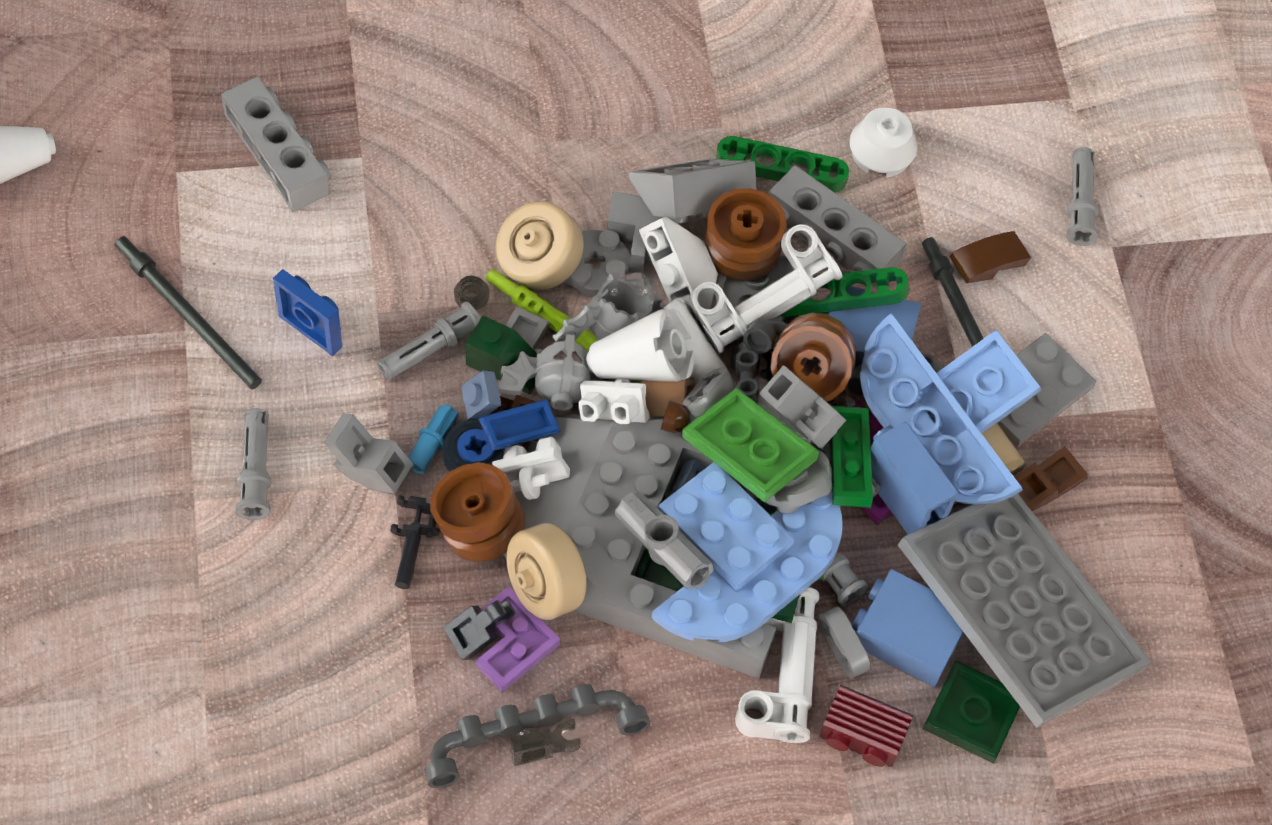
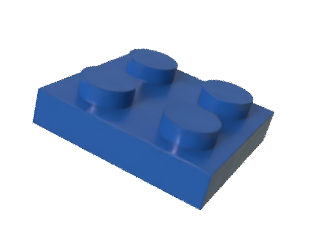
[273,269,342,356]

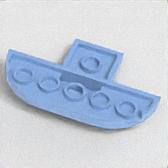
[860,313,1042,505]
[652,462,843,643]

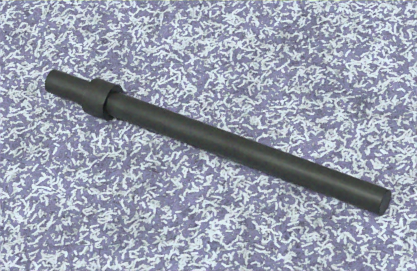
[115,236,262,390]
[922,237,984,347]

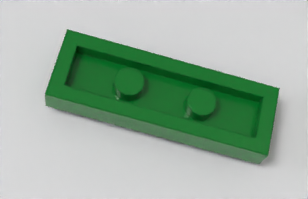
[830,406,873,508]

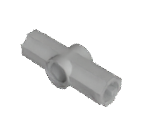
[615,492,714,590]

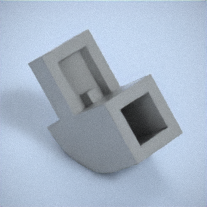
[607,192,663,276]
[759,365,846,449]
[324,413,413,494]

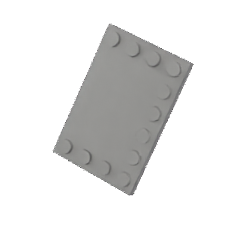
[898,493,1152,728]

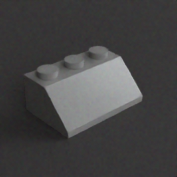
[629,158,757,223]

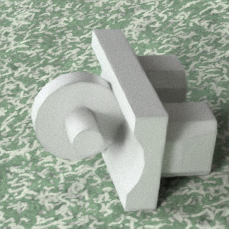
[579,379,650,424]
[492,437,570,500]

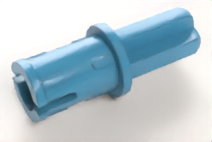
[407,404,459,474]

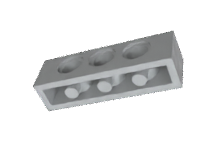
[221,76,331,212]
[769,165,906,289]

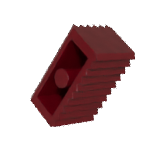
[820,684,914,767]

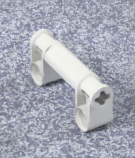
[689,224,843,354]
[735,587,819,743]

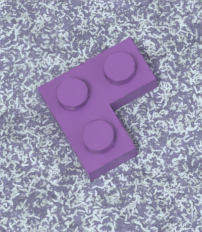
[476,586,561,693]

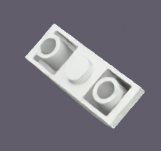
[639,217,718,322]

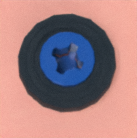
[442,419,505,472]

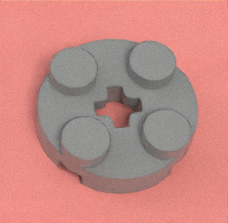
[564,230,630,297]
[766,449,833,513]

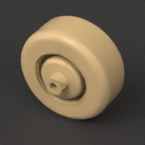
[496,201,584,290]
[506,523,587,620]

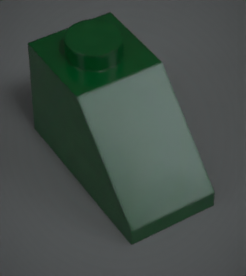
[465,315,537,395]

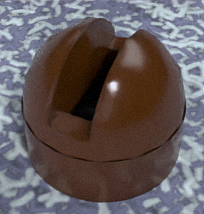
[661,401,690,433]

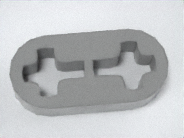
[682,367,736,421]
[819,607,870,679]

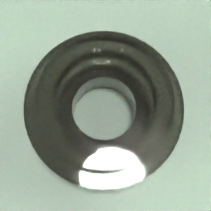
[454,275,490,310]

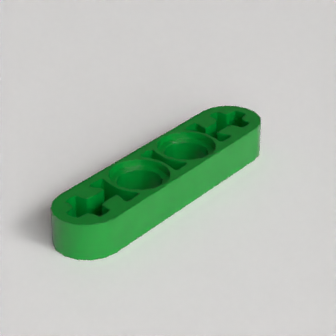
[716,136,849,193]
[781,267,910,317]

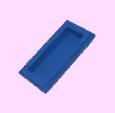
[479,399,561,451]

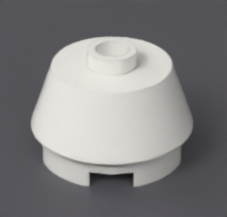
[850,107,918,177]

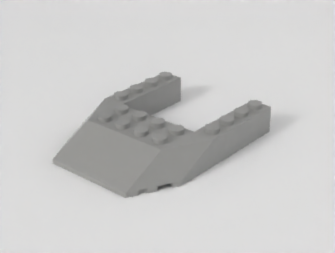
[503,413,832,679]

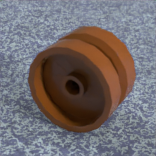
[704,188,787,281]
[771,313,856,402]
[430,462,525,562]

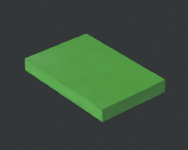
[683,388,819,502]

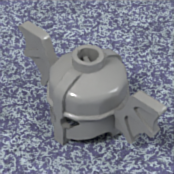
[552,272,665,342]
[497,334,616,411]

